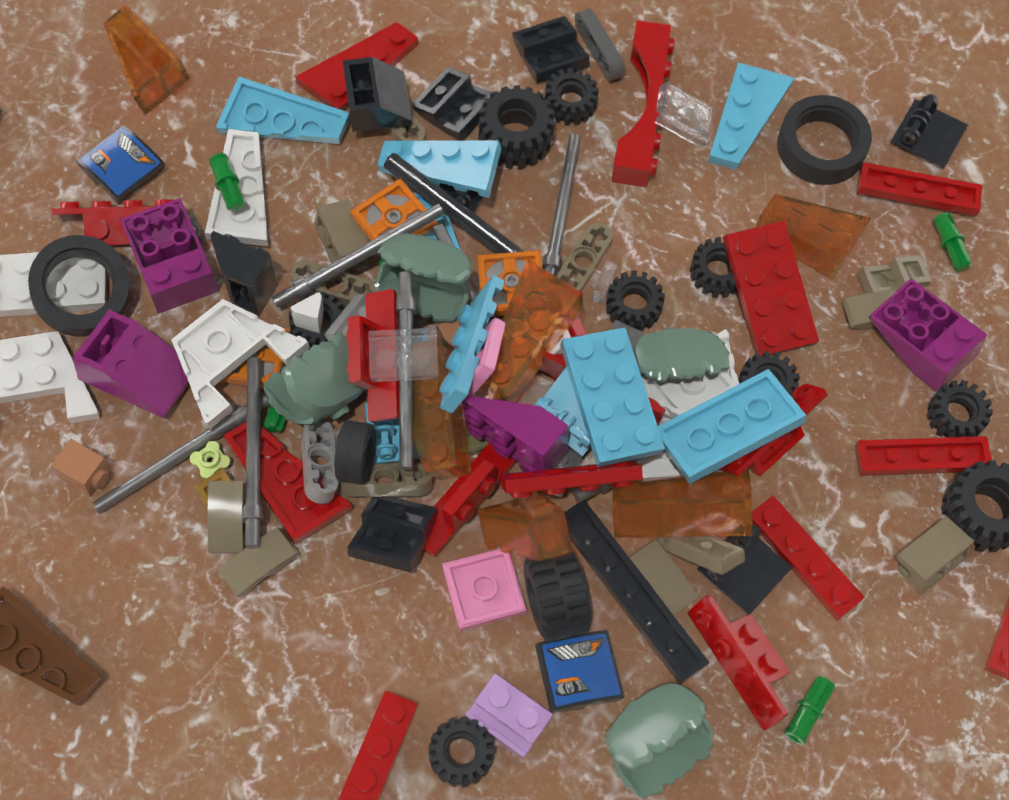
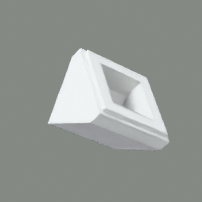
[291,293,324,333]

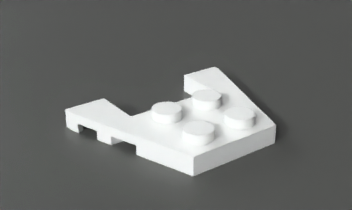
[171,299,310,429]
[0,331,100,423]

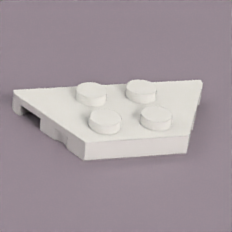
[641,329,739,419]

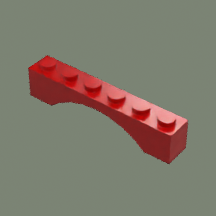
[611,20,675,188]

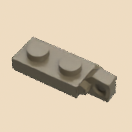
[656,523,745,575]

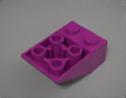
[120,198,218,314]
[869,278,987,392]
[72,310,189,419]
[462,396,569,472]

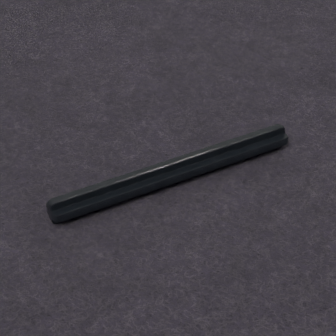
[384,153,524,254]

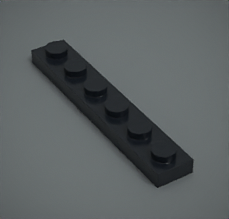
[556,500,710,685]

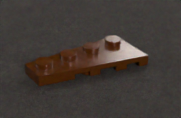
[0,586,105,706]

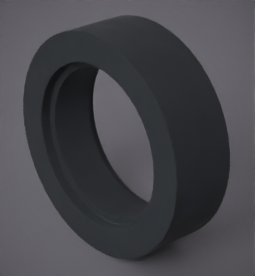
[777,95,872,185]
[28,235,130,336]

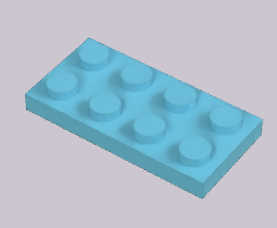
[560,327,665,467]
[658,369,806,484]

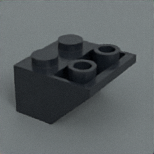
[342,57,412,132]
[210,231,277,317]

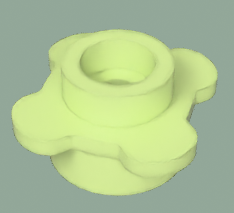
[190,441,230,479]

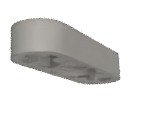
[301,419,338,504]

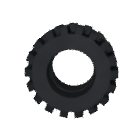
[478,85,555,169]
[941,460,1009,553]
[523,546,591,642]

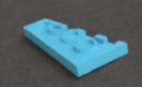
[708,62,794,170]
[216,77,350,144]
[377,141,502,198]
[440,275,505,413]

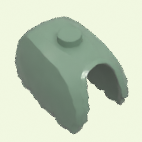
[375,233,473,322]
[633,328,730,382]
[263,333,365,424]
[605,683,713,799]

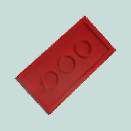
[723,220,819,357]

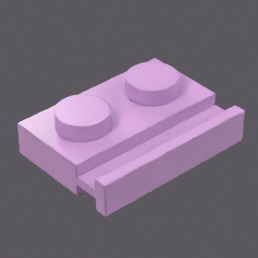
[465,674,553,760]

